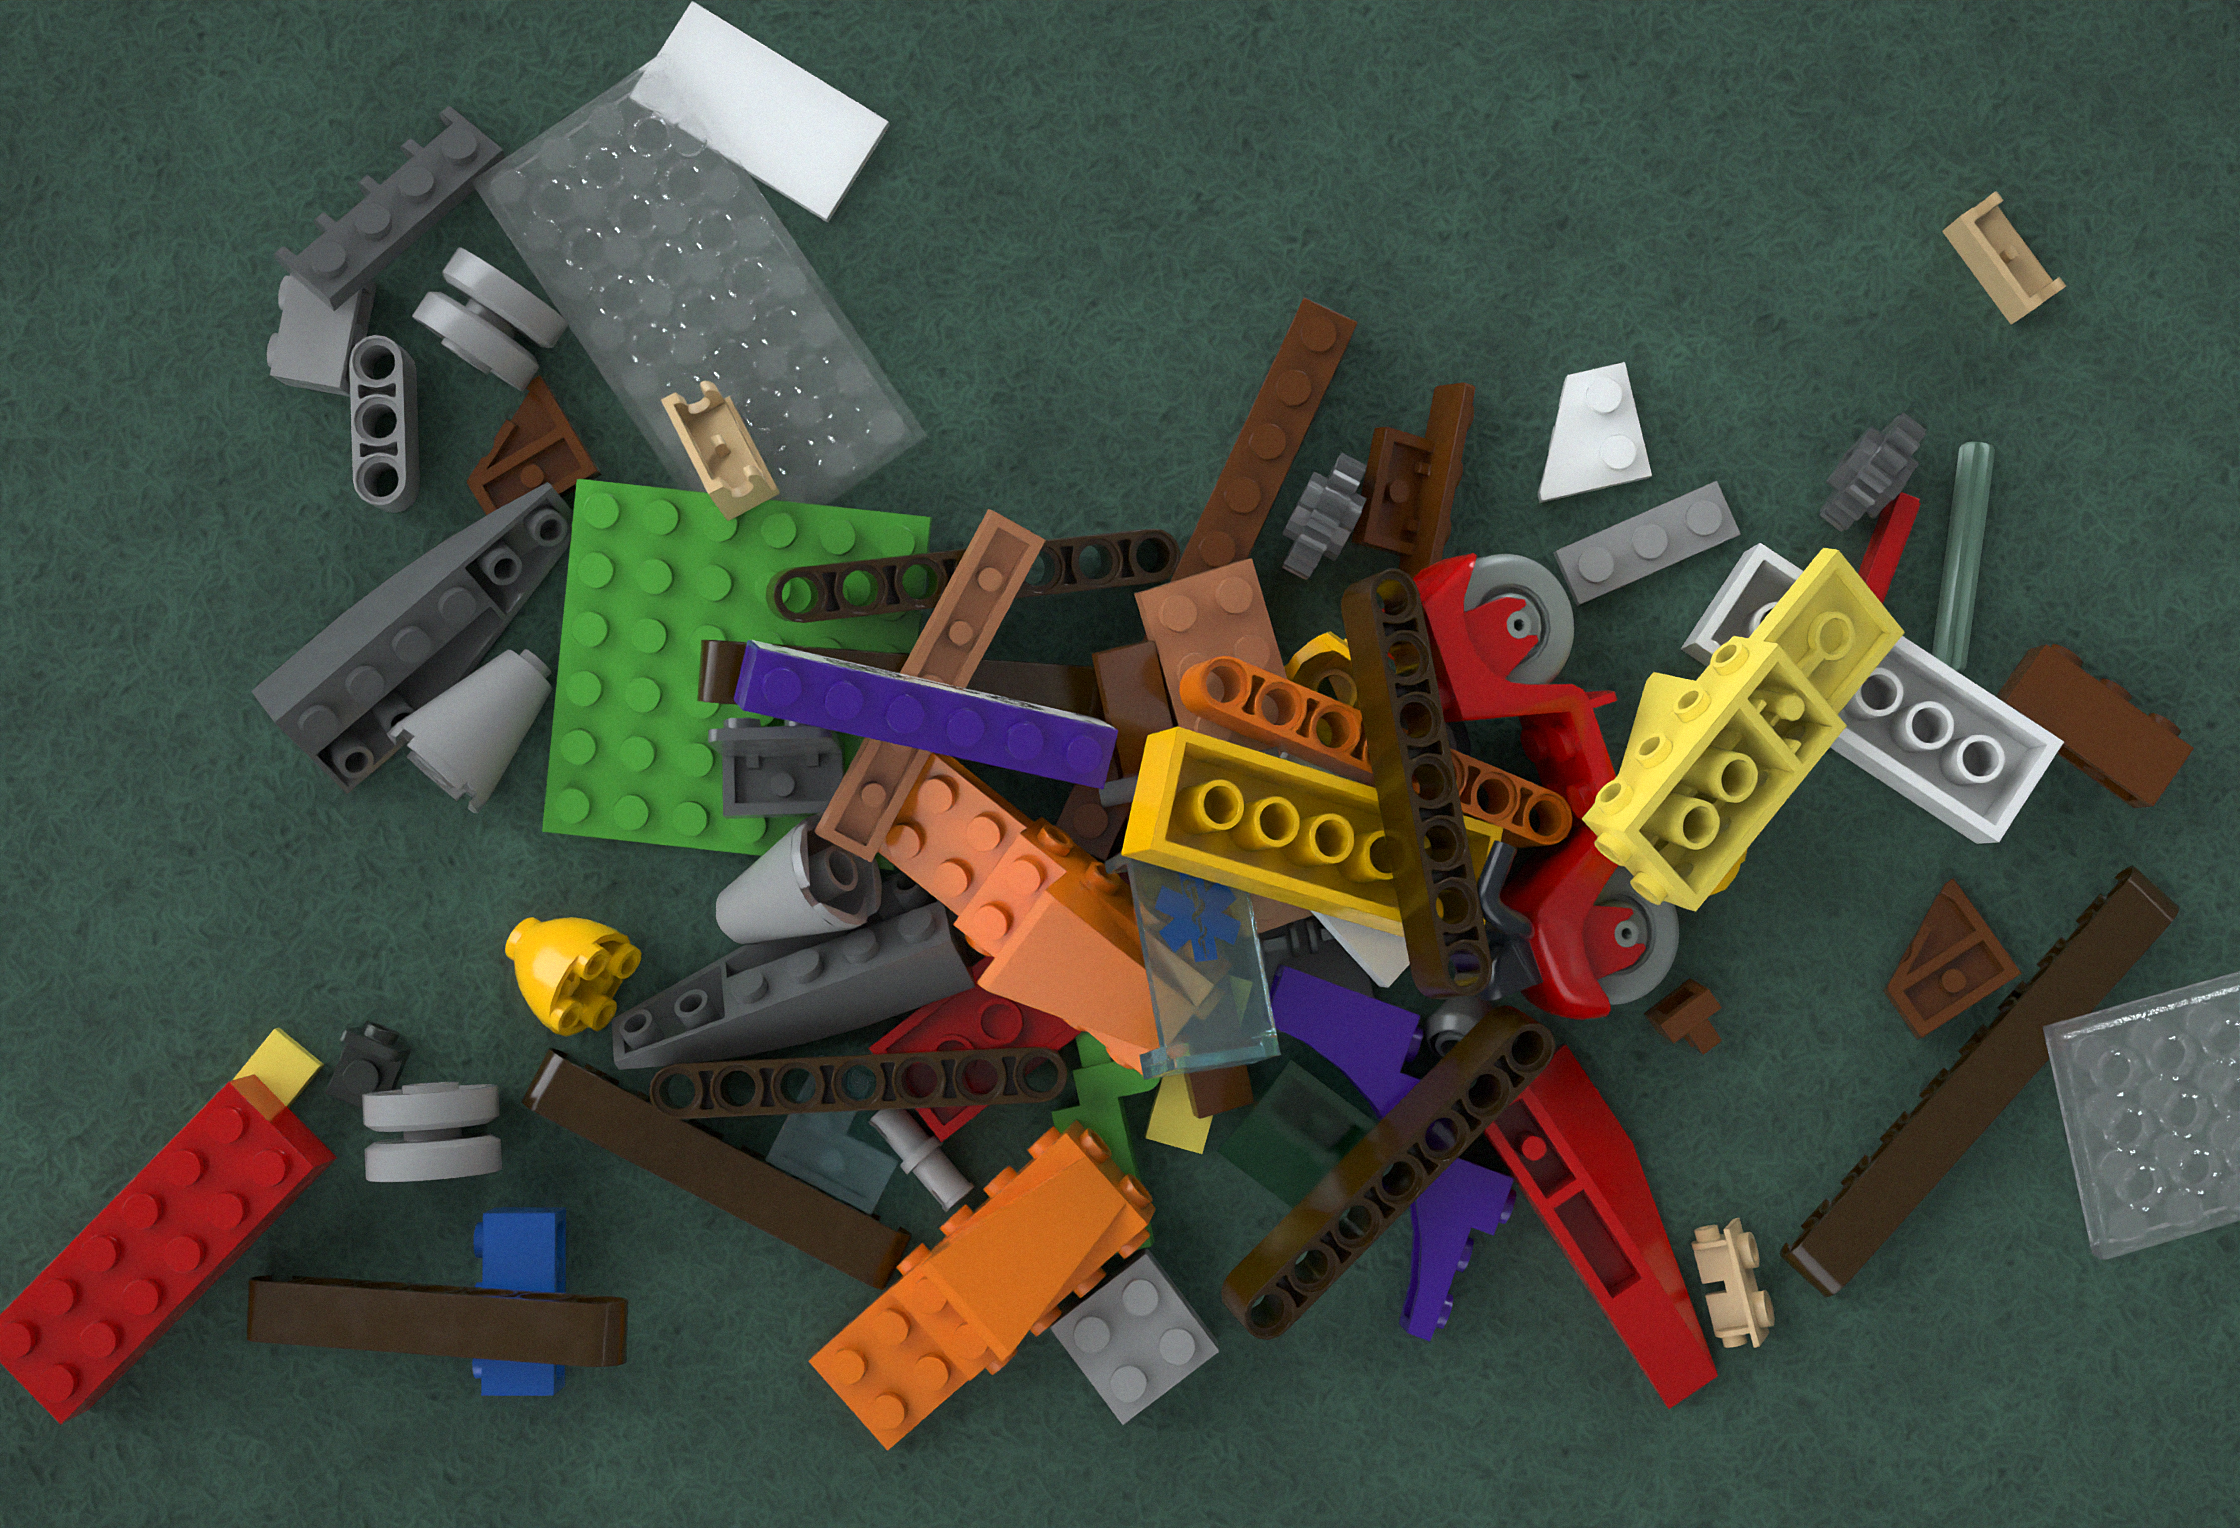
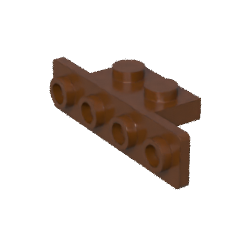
[1351,382,1475,579]

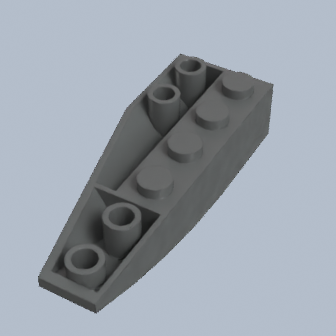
[251,482,573,794]
[612,871,976,1070]

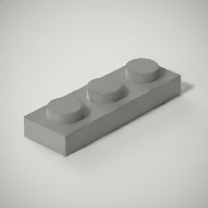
[1553,481,1741,606]

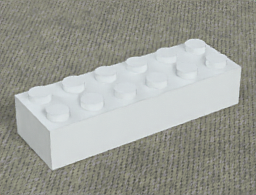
[1681,543,2064,844]

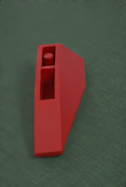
[1482,1043,1718,1409]

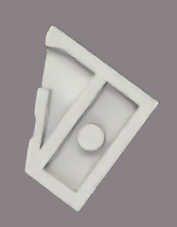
[1538,362,1652,503]

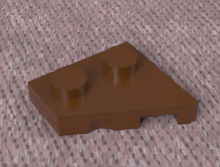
[466,375,602,516]
[1883,878,2022,1040]

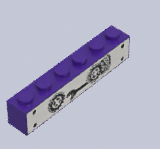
[734,640,1118,789]

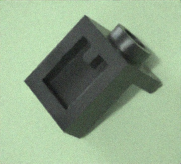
[325,1021,411,1109]

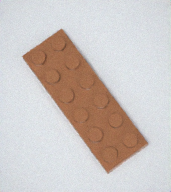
[1134,558,1314,939]

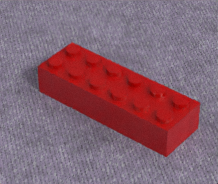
[0,1074,337,1425]

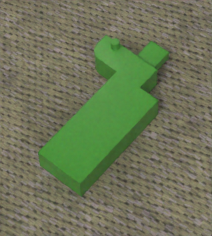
[1052,1031,1164,1255]

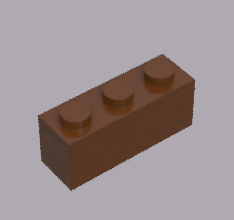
[1996,644,2194,808]

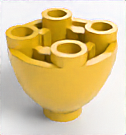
[505,917,642,1037]

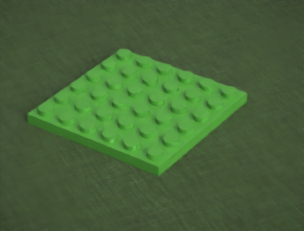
[542,479,932,870]

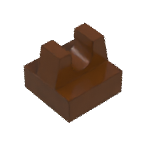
[1643,978,1722,1055]

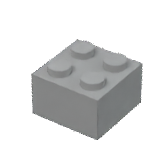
[1050,1248,1219,1425]

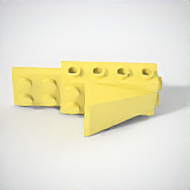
[1582,548,1905,912]

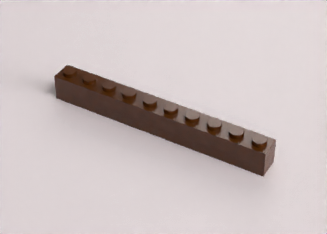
[1056,298,1358,862]

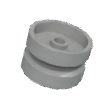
[412,247,569,391]
[362,1082,502,1182]

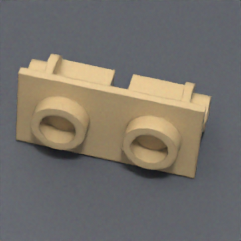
[1691,1218,1775,1348]

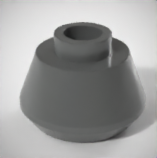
[1423,994,1494,1060]

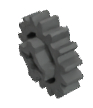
[1819,412,1926,532]
[1282,453,1367,580]

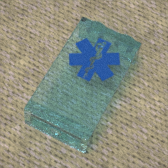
[1105,853,1280,1080]

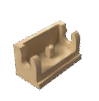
[1942,191,2066,325]
[661,381,780,521]

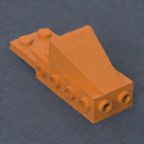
[877,752,1230,1076]
[808,1120,1156,1451]

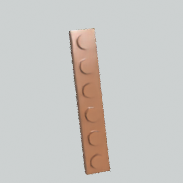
[814,509,1046,863]

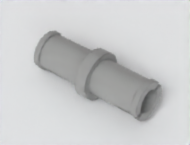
[868,1109,975,1212]

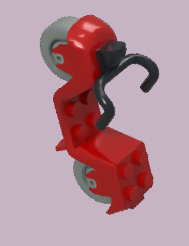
[1382,553,1679,1020]

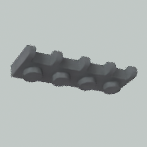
[274,106,507,311]

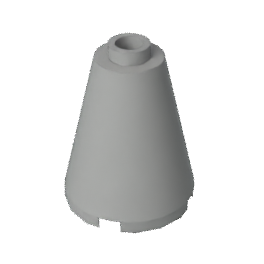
[387,649,552,813]
[716,811,882,944]

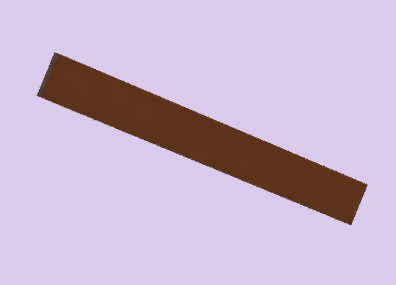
[1091,640,1254,1119]

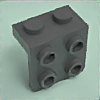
[708,718,845,819]

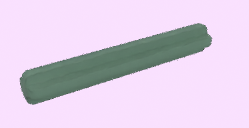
[1932,442,1995,673]

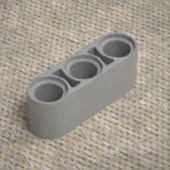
[349,335,420,513]

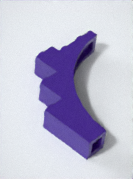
[1258,963,1516,1341]

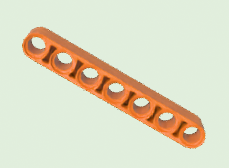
[1179,655,1573,848]

